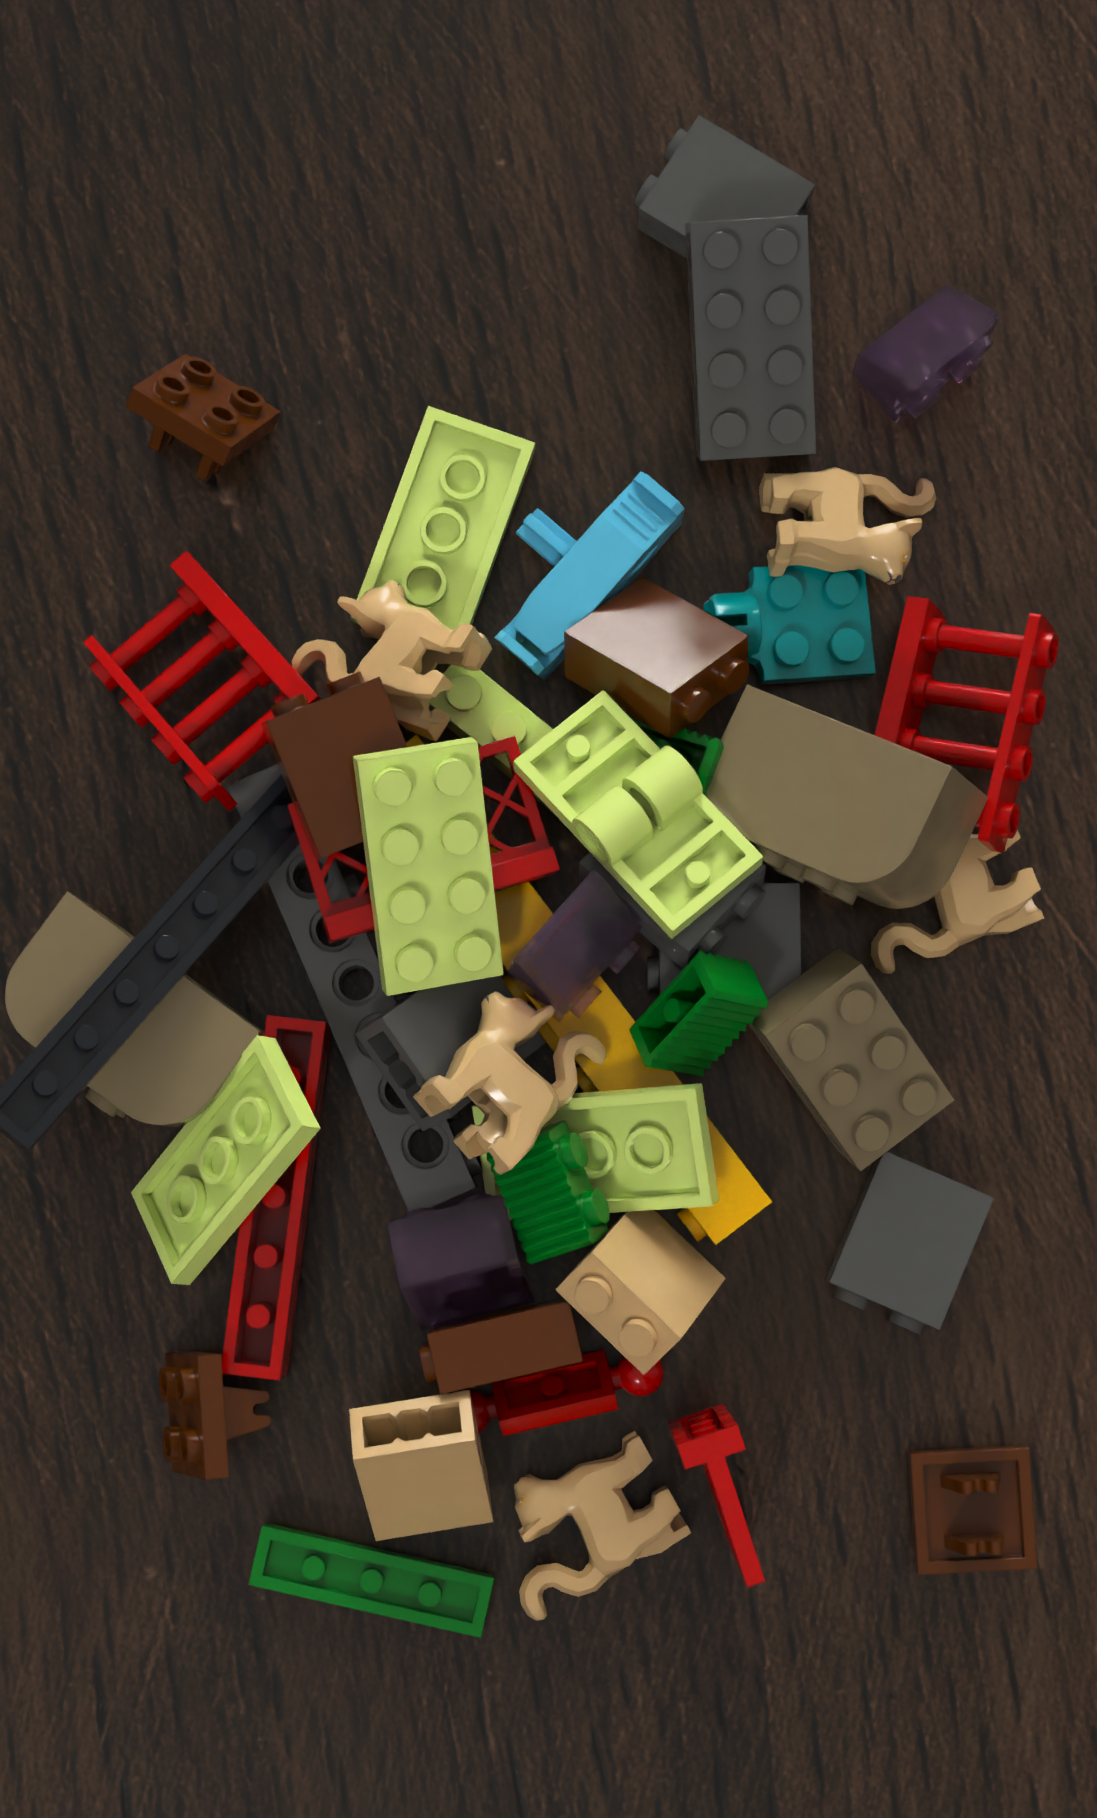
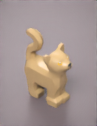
[759,467,936,585]
[292,580,492,742]
[871,829,1044,974]
[413,991,607,1175]
[514,1431,691,1621]

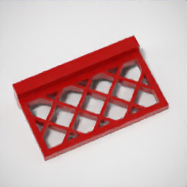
[288,736,560,944]
[667,1403,765,1588]

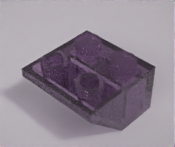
[852,285,1000,423]

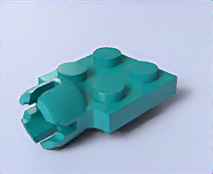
[703,565,876,685]

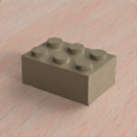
[749,948,954,1172]

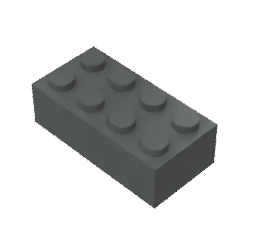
[685,215,816,461]

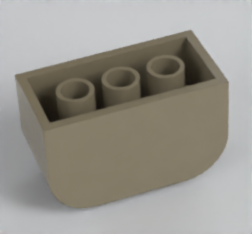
[706,685,989,909]
[5,891,265,1127]

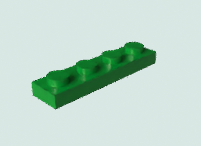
[248,1523,495,1638]

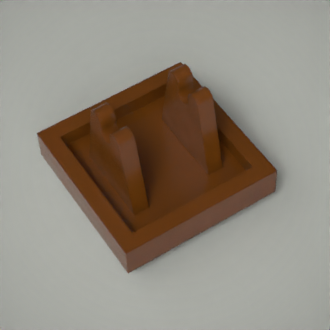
[125,354,281,482]
[158,1351,271,1480]
[907,1445,1038,1575]

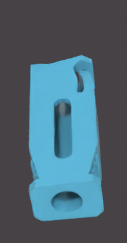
[494,471,685,681]

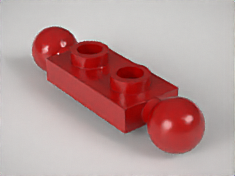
[457,1350,664,1436]

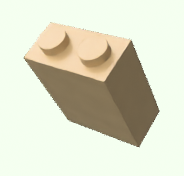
[555,1210,726,1375]
[349,1390,493,1541]

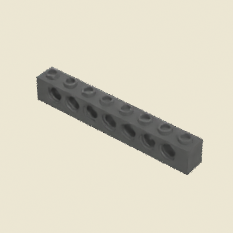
[227,764,483,1216]

